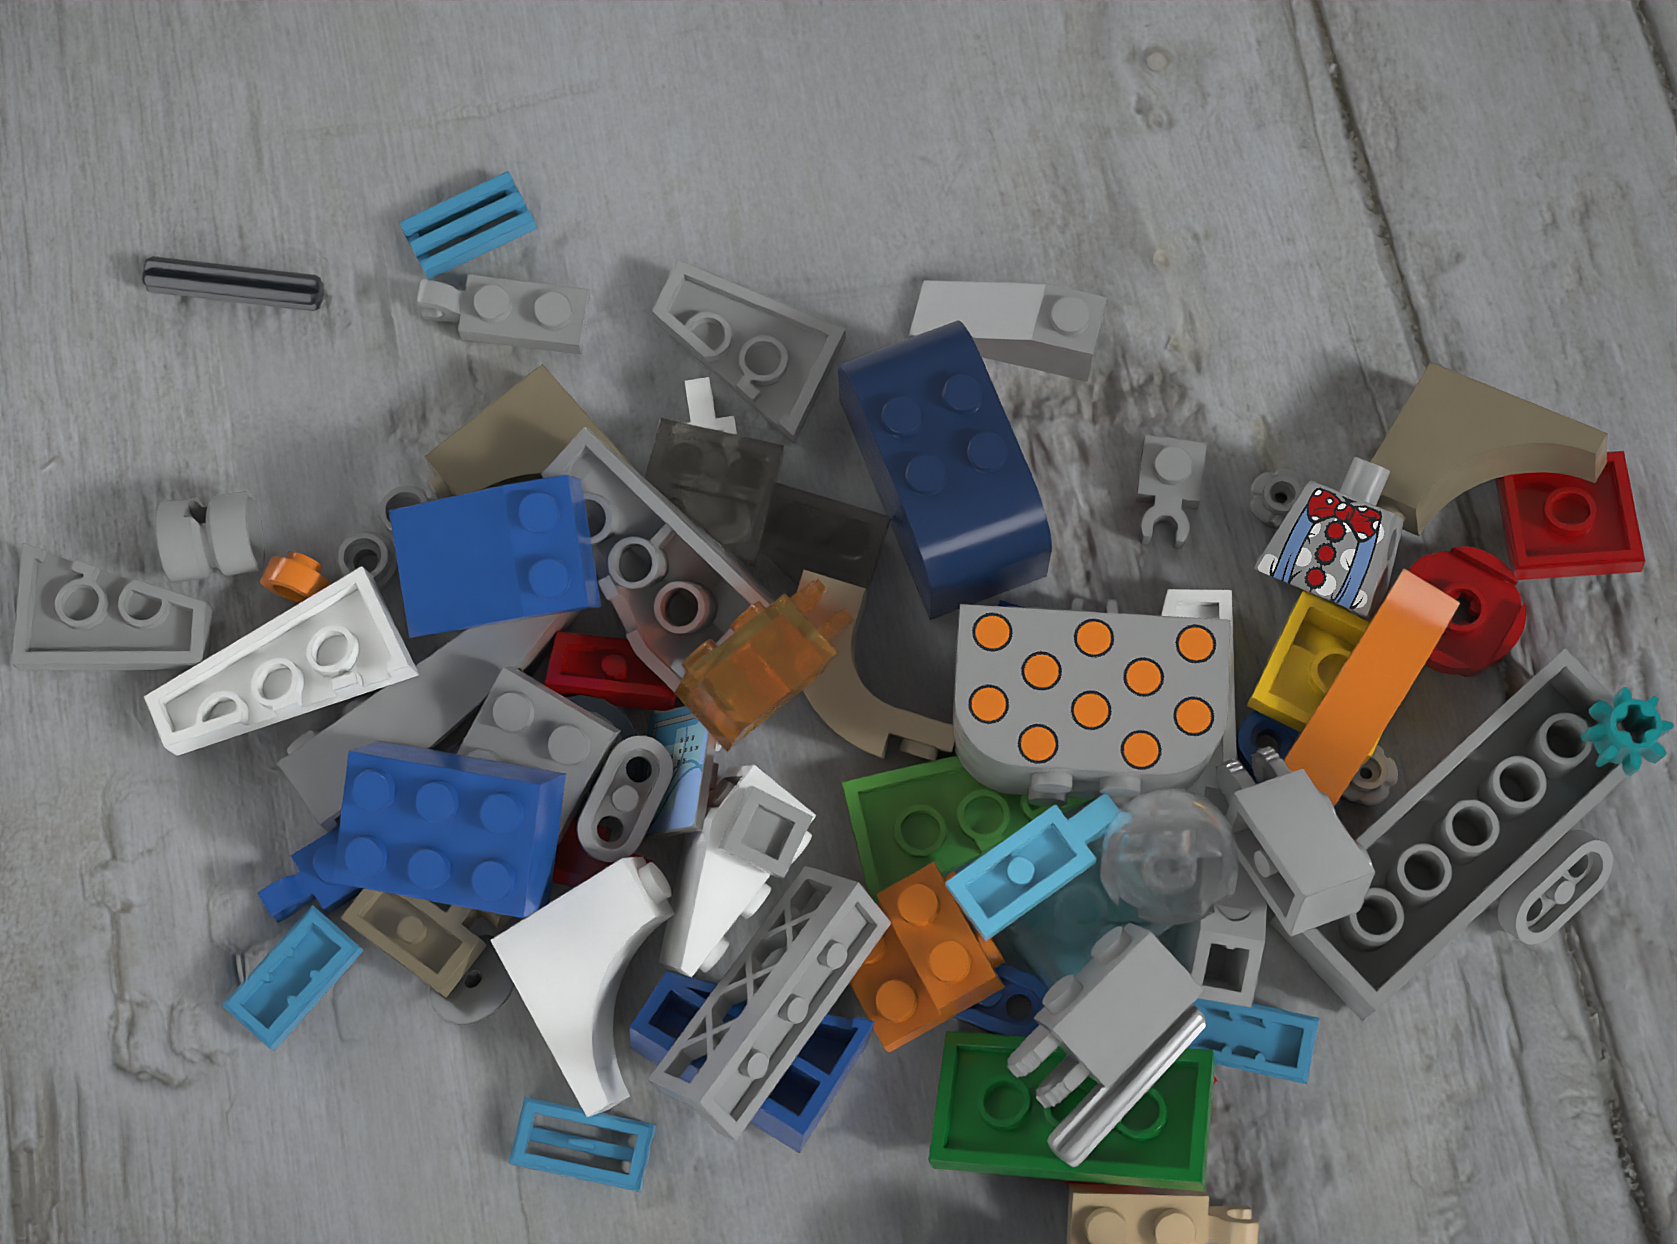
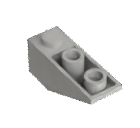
[1171,786,1267,1008]

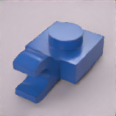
[257,826,364,923]

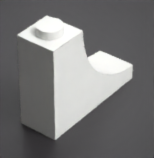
[490,857,675,1117]

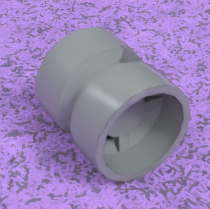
[156,490,265,583]

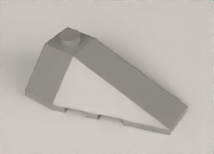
[541,427,783,699]

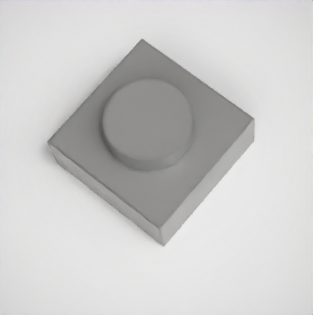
[718,786,813,879]

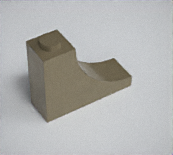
[1371,362,1608,536]
[424,364,636,499]

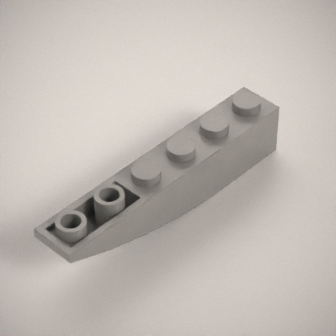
[277,574,599,832]

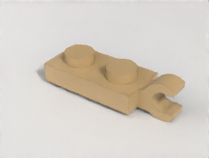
[1066,1184,1259,1244]

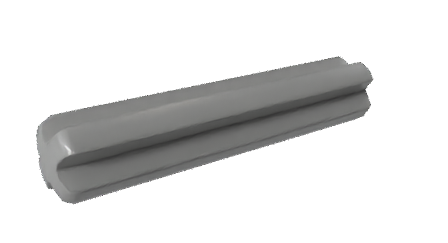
[1048,1004,1206,1167]

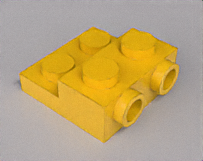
[1246,590,1383,764]

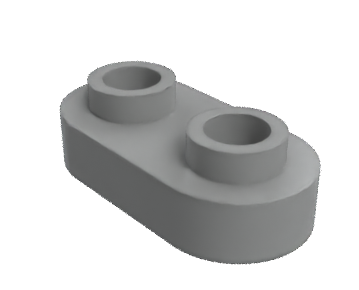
[576,736,673,862]
[1498,830,1613,945]

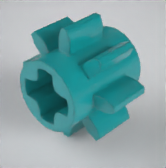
[1581,687,1674,776]

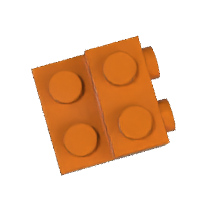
[849,862,1006,1053]

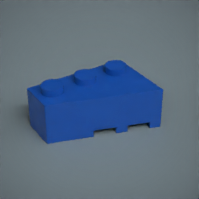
[629,971,875,1154]

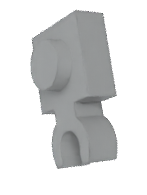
[1135,434,1207,549]

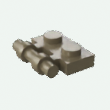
[341,889,512,998]

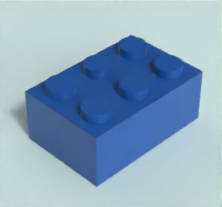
[333,741,566,918]

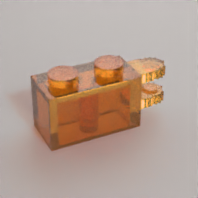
[675,578,855,752]

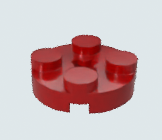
[1408,546,1527,677]

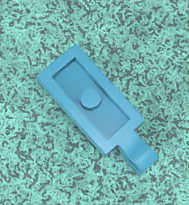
[945,793,1123,942]

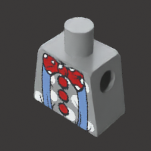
[1254,457,1403,618]

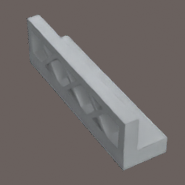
[648,865,891,1141]

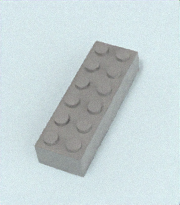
[1269,648,1661,1021]

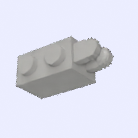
[1216,746,1375,937]
[1007,922,1205,1108]

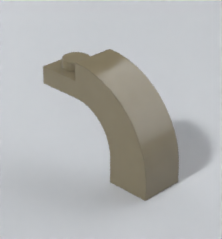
[790,570,955,761]

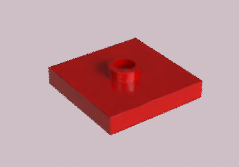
[1495,451,1646,580]

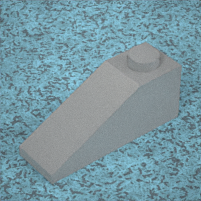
[909,280,1107,382]

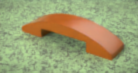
[1283,568,1460,806]

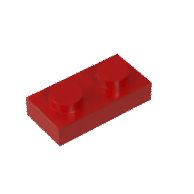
[545,632,677,711]

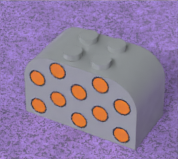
[952,604,1231,811]

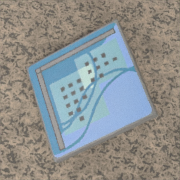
[641,698,723,841]

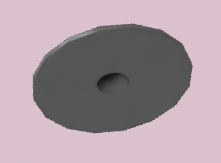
[430,935,515,1026]

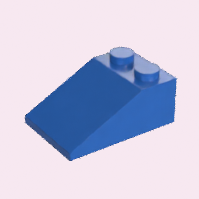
[389,475,601,638]

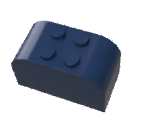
[838,320,1052,620]

